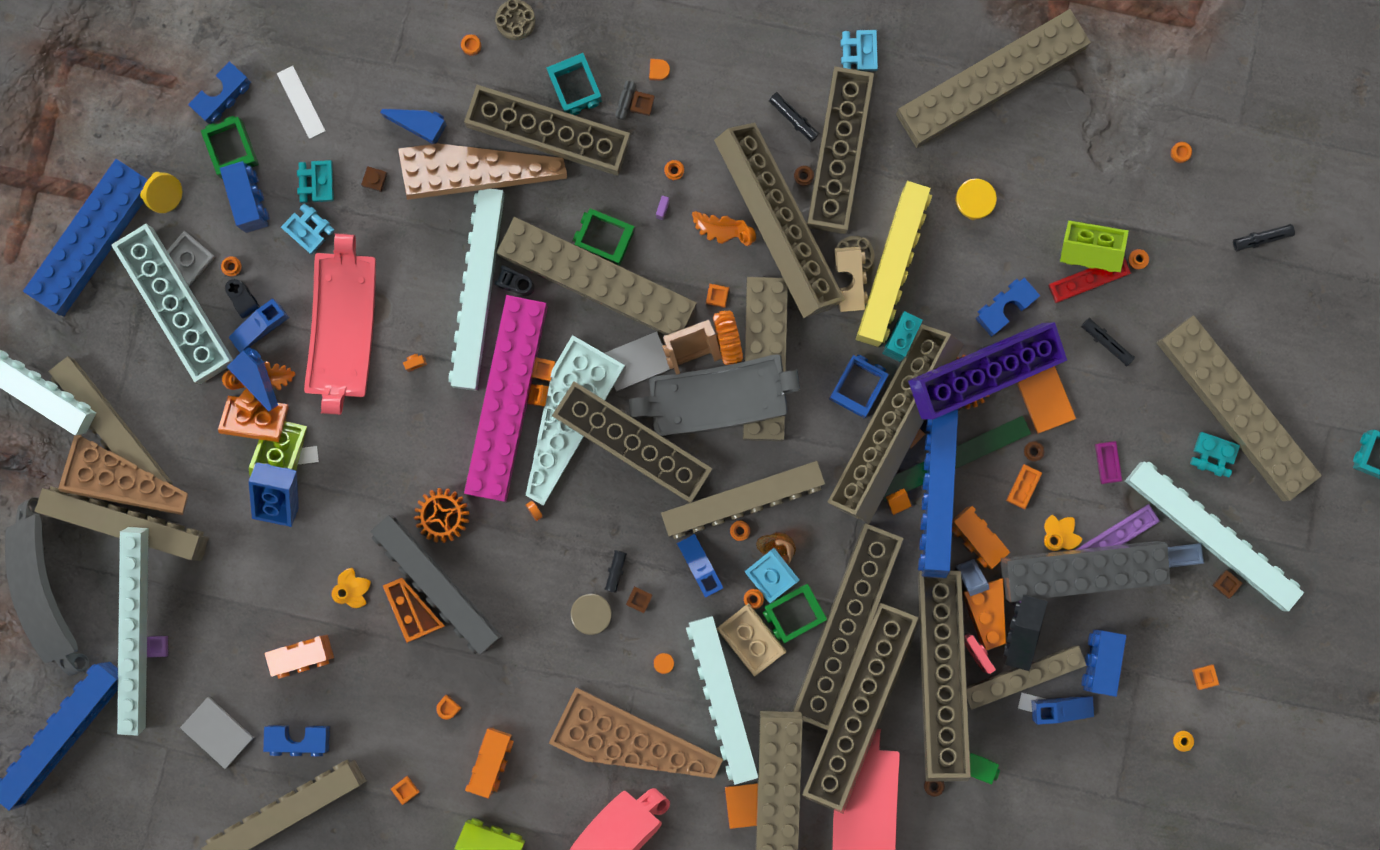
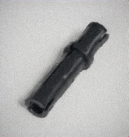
[768,92,820,143]
[1233,224,1295,252]
[1081,317,1135,367]

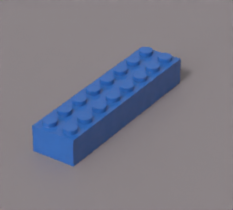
[23,159,148,317]
[918,409,958,578]
[0,662,118,811]

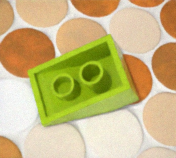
[249,421,307,476]

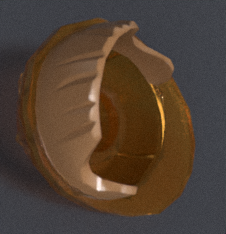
[756,531,796,564]

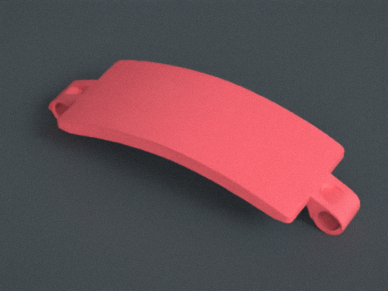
[304,233,376,415]
[832,729,900,850]
[570,788,670,850]

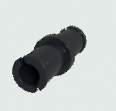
[604,550,627,593]

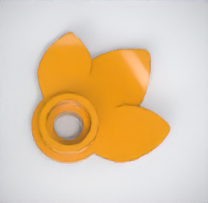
[1044,515,1082,551]
[331,568,371,608]

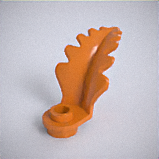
[692,211,756,246]
[222,362,295,390]

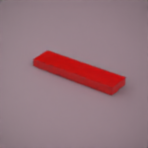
[1048,257,1131,303]

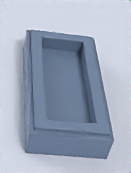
[1168,543,1204,568]
[955,559,990,596]

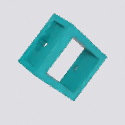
[546,53,602,116]
[882,311,923,362]
[1353,429,1380,479]

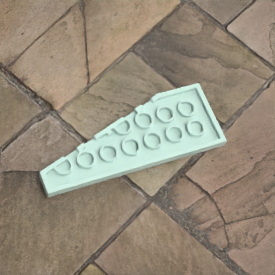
[526,335,625,506]

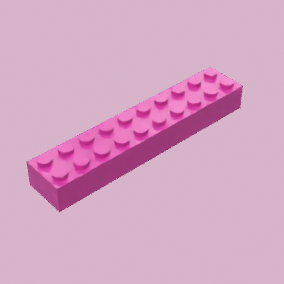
[464,295,548,502]

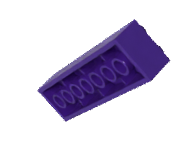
[908,322,1067,419]

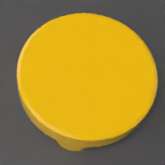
[140,172,182,213]
[955,179,997,220]

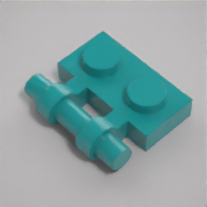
[297,160,334,203]
[1190,432,1240,478]

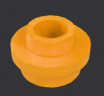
[1173,731,1194,752]

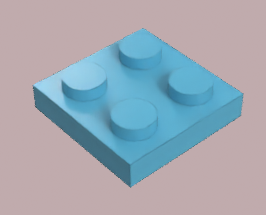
[744,548,799,603]

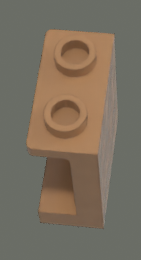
[662,320,722,375]

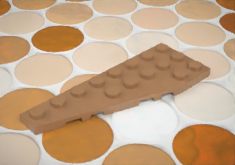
[398,143,567,200]
[549,687,723,778]

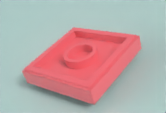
[964,634,996,674]

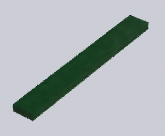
[883,415,1031,502]

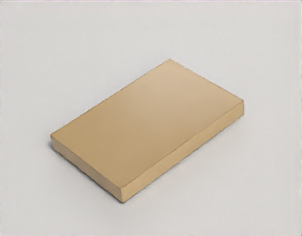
[716,603,786,677]

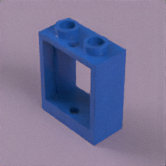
[829,354,889,418]

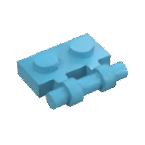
[840,30,878,71]
[281,203,334,255]

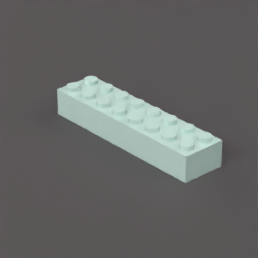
[112,224,233,384]
[686,616,758,785]

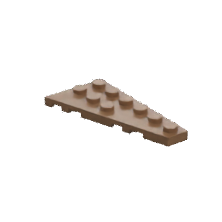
[58,435,188,515]

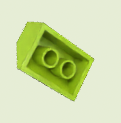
[1060,220,1129,272]
[454,818,525,850]

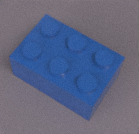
[220,161,270,233]
[248,462,299,527]
[1081,630,1126,697]

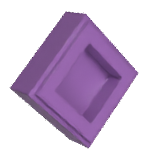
[656,196,669,220]
[147,636,168,657]

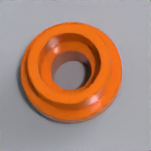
[664,160,684,180]
[1128,249,1149,269]
[221,256,242,277]
[730,521,750,541]
[744,589,764,609]

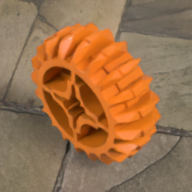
[713,310,743,365]
[414,488,470,543]

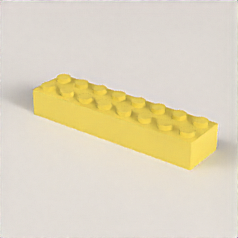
[856,181,932,347]

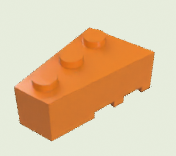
[952,506,1010,569]
[383,578,445,643]
[962,578,1006,651]
[465,727,514,799]

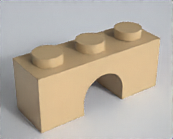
[835,247,868,312]

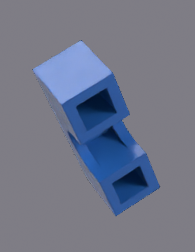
[188,61,251,124]
[976,277,1040,337]
[263,725,330,756]

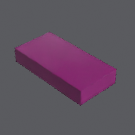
[1095,441,1122,484]

